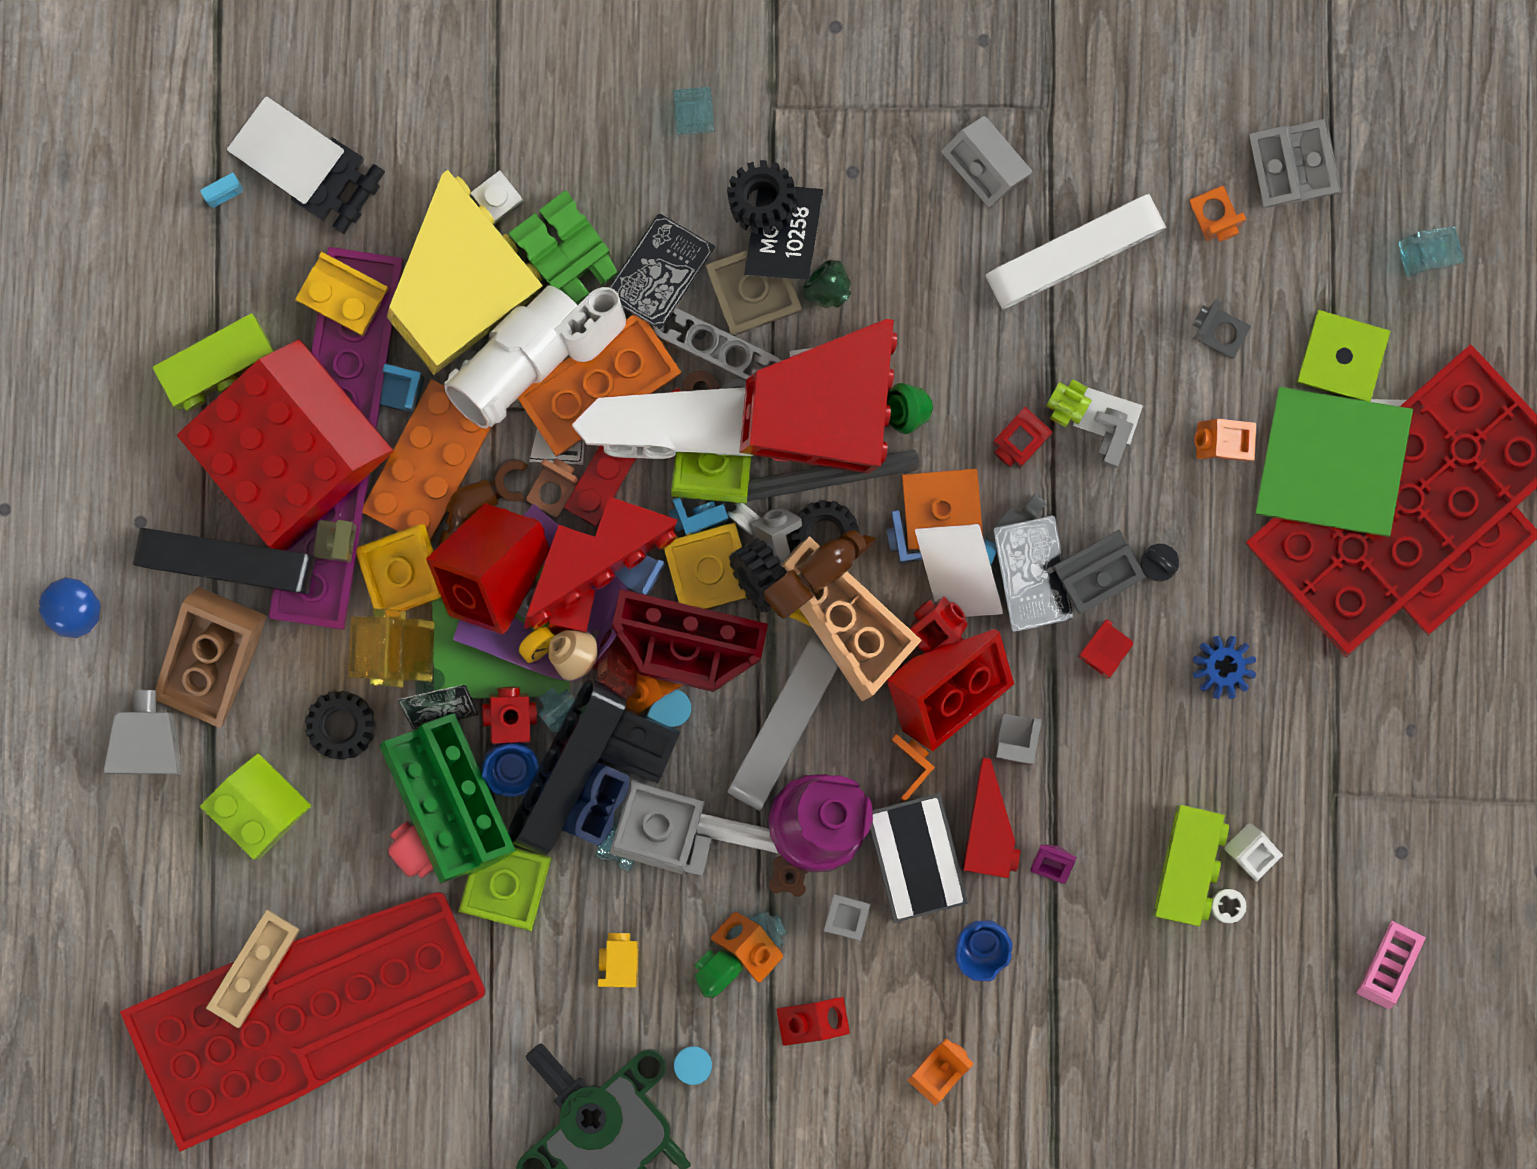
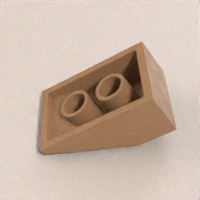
[155,587,267,728]

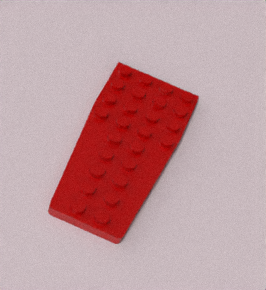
[120,892,486,1152]

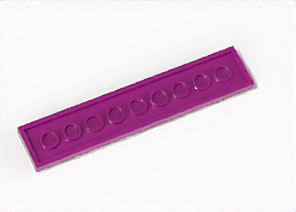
[269,247,404,630]

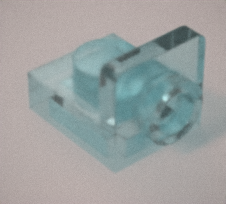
[1399,226,1464,277]

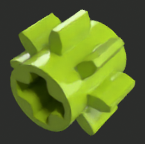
[1046,379,1092,428]

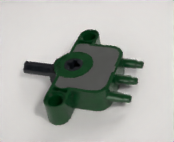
[516,1043,691,1169]

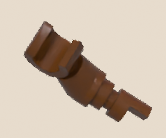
[439,459,529,544]
[764,530,876,619]

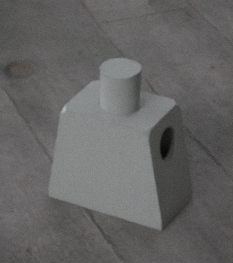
[104,690,182,775]

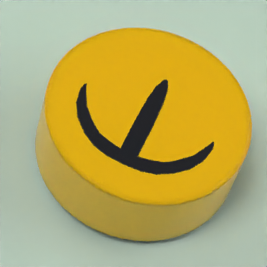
[519,627,555,663]

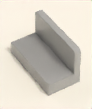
[941,116,1032,208]

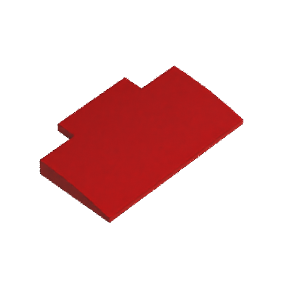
[1245,344,1537,658]

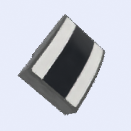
[870,793,968,923]

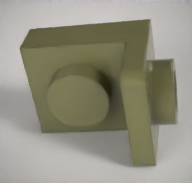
[313,520,357,563]

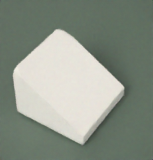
[1224,823,1283,882]

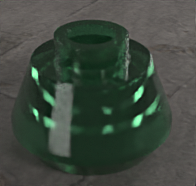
[803,260,851,308]

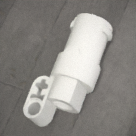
[444,286,626,429]

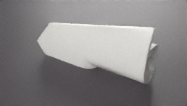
[572,387,754,459]

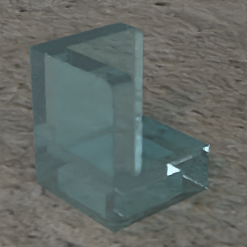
[673,87,715,135]

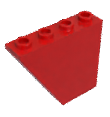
[739,319,897,474]

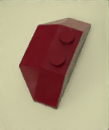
[612,589,768,692]

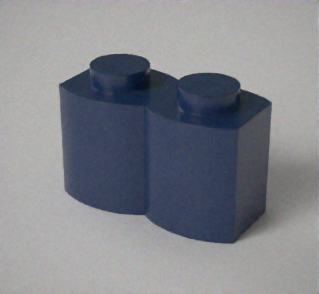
[562,763,629,846]

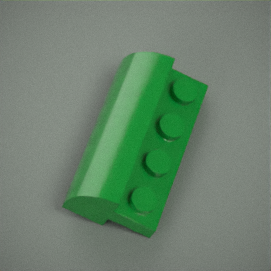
[379,713,516,884]

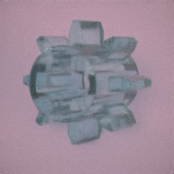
[537,687,575,734]

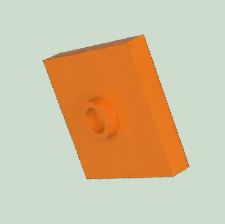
[902,469,983,551]

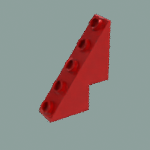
[524,496,677,629]

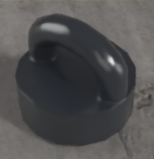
[1141,543,1179,582]

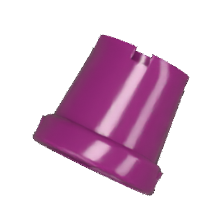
[768,774,873,873]

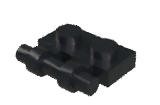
[291,137,385,234]

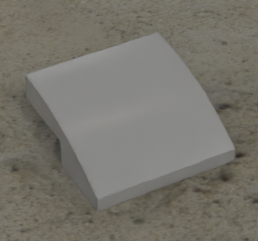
[1249,118,1342,208]

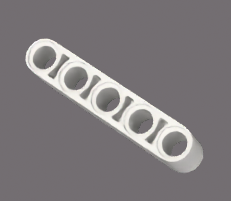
[985,194,1167,309]

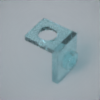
[728,910,787,948]

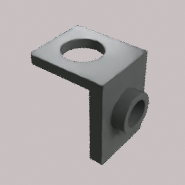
[1193,299,1251,359]

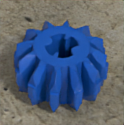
[1192,636,1256,699]

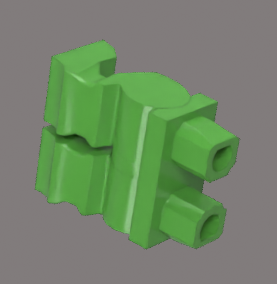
[508,190,618,305]

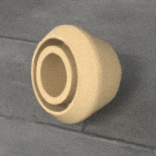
[548,630,598,680]

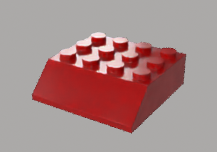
[176,339,394,551]

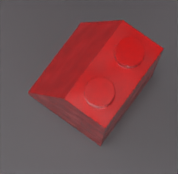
[426,503,550,635]

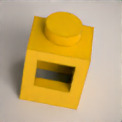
[598,933,639,987]

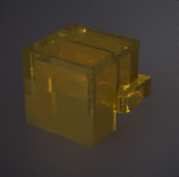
[348,609,435,688]

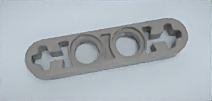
[652,308,782,381]

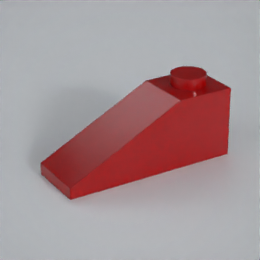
[962,758,1021,878]

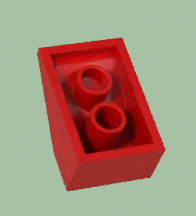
[887,629,1014,752]

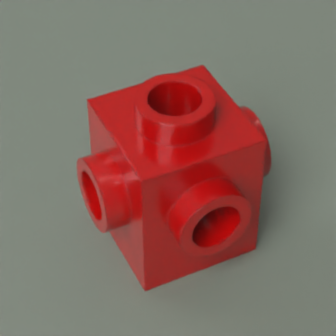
[909,596,968,653]
[482,687,537,743]

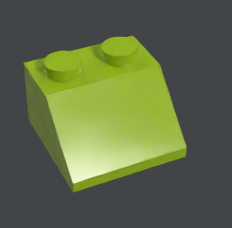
[199,753,312,860]

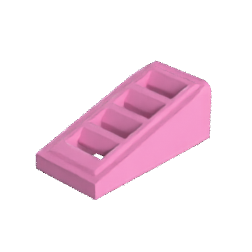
[1356,921,1426,1009]

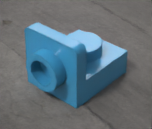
[669,497,729,536]

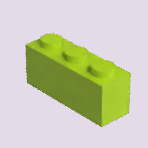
[152,313,275,412]
[1152,805,1229,927]

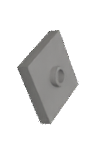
[610,781,705,875]

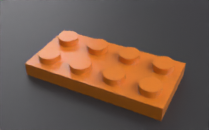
[517,315,682,457]
[363,379,493,542]

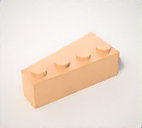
[781,536,922,701]

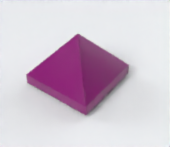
[1030,844,1077,884]

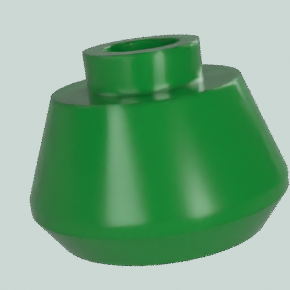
[886,383,933,434]
[694,950,743,999]

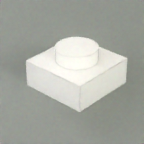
[471,170,524,224]

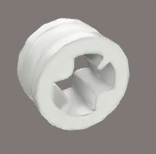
[727,503,761,536]
[1211,889,1246,923]

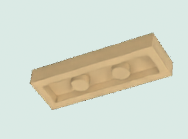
[206,910,301,1028]

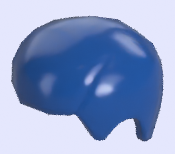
[39,577,101,638]
[482,742,540,798]
[954,920,1012,981]

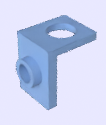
[886,510,923,564]
[615,554,665,596]

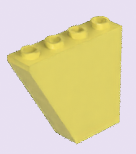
[387,170,543,375]

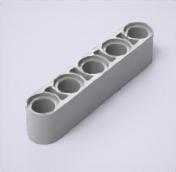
[727,631,838,811]

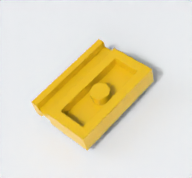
[295,252,389,336]

